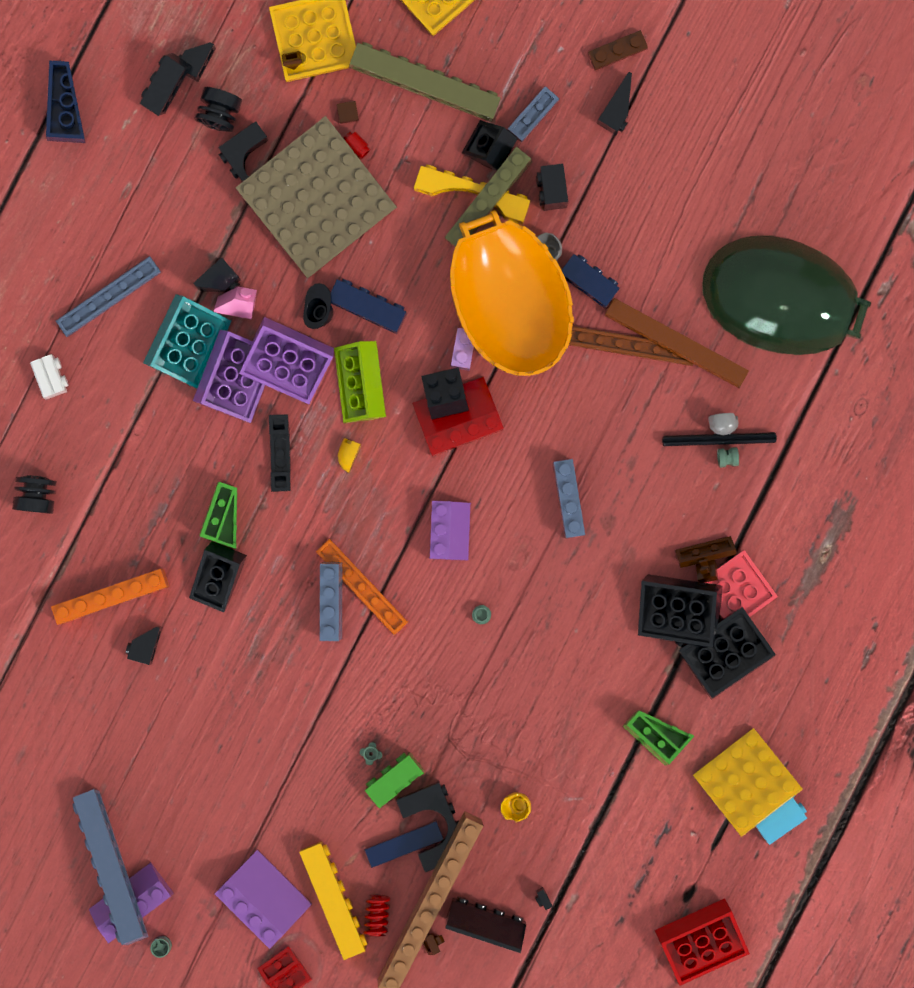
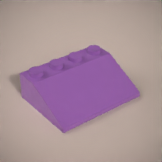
[239,317,334,404]
[193,330,265,423]
[215,850,312,949]

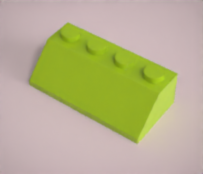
[334,341,386,423]

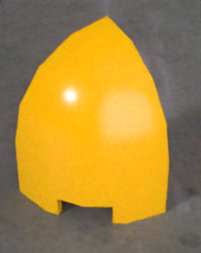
[338,438,361,473]

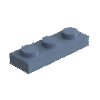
[507,86,560,142]

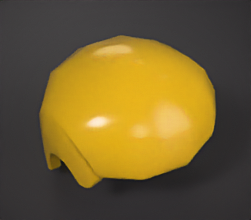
[500,792,531,822]

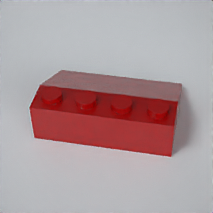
[412,376,504,457]
[655,898,750,986]

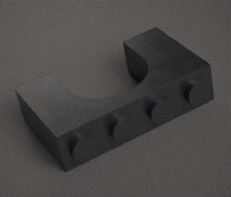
[218,121,268,182]
[396,781,459,873]

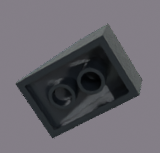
[189,541,247,612]

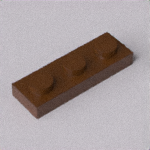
[588,30,648,71]
[675,536,736,568]

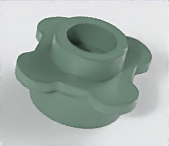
[360,742,382,765]

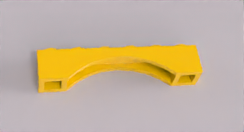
[414,165,530,225]

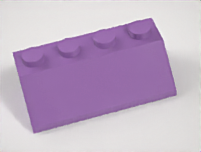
[89,863,174,943]

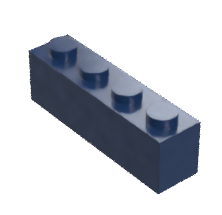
[331,279,407,334]

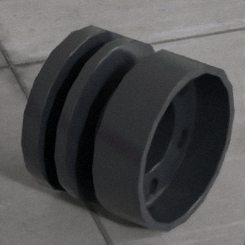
[194,87,242,132]
[12,475,57,514]

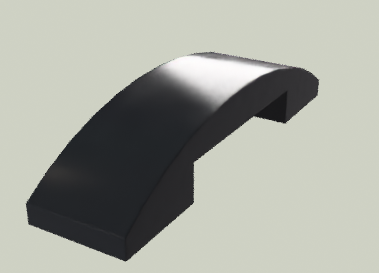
[269,414,291,492]

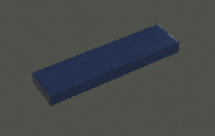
[365,821,443,868]

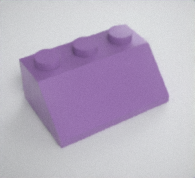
[430,501,471,560]

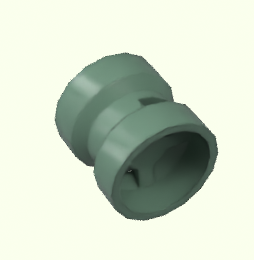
[717,447,739,468]
[150,936,172,958]

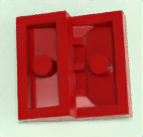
[257,946,313,988]

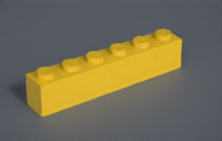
[299,841,368,960]

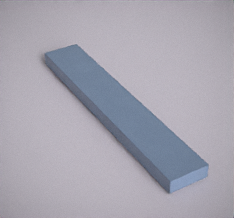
[56,256,161,337]

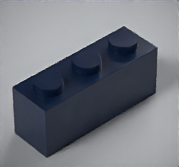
[562,254,620,309]

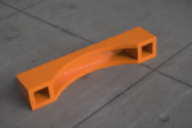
[51,569,170,625]

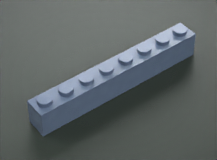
[72,789,149,945]

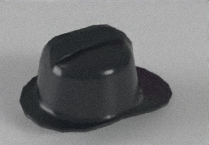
[303,283,334,329]

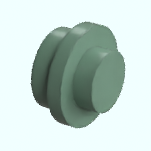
[472,605,491,624]

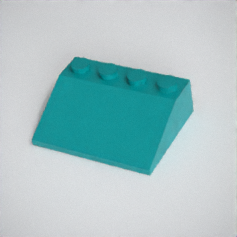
[143,294,231,389]

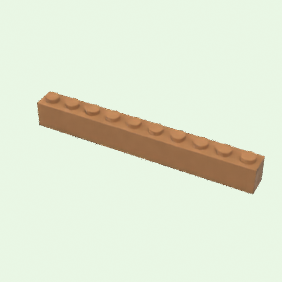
[377,811,483,988]

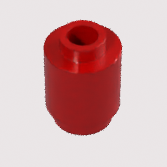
[343,132,371,160]

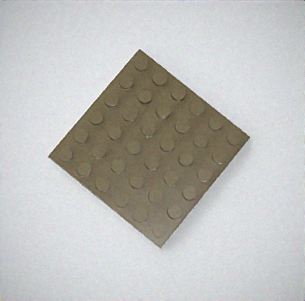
[236,116,397,278]

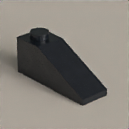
[597,72,632,135]

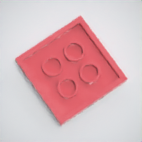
[706,550,778,620]

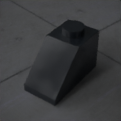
[178,42,216,82]
[126,627,163,665]

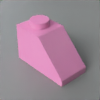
[214,286,257,319]

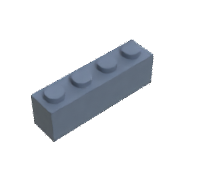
[553,459,585,538]
[320,562,342,641]

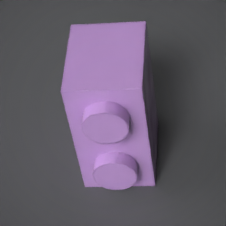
[451,328,474,371]

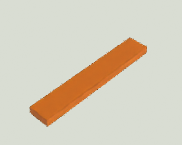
[316,539,408,635]

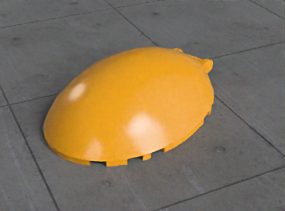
[450,210,574,376]

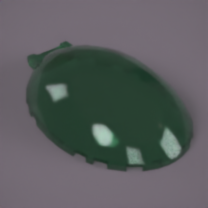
[702,236,871,355]

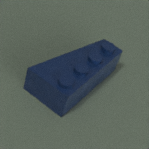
[46,60,85,143]

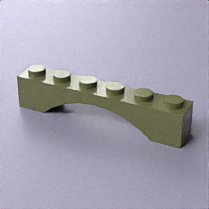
[445,147,532,247]

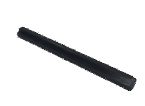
[662,432,777,446]

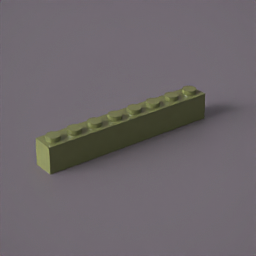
[349,42,501,122]

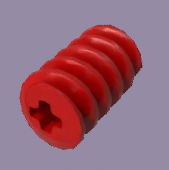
[363,895,390,937]

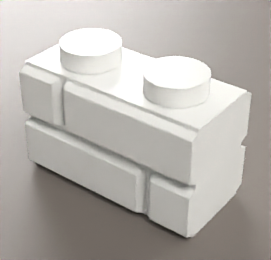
[30,354,69,399]

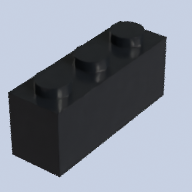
[140,53,192,116]

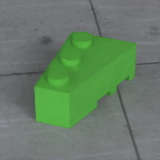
[199,482,237,549]
[623,711,694,765]
[365,753,424,808]

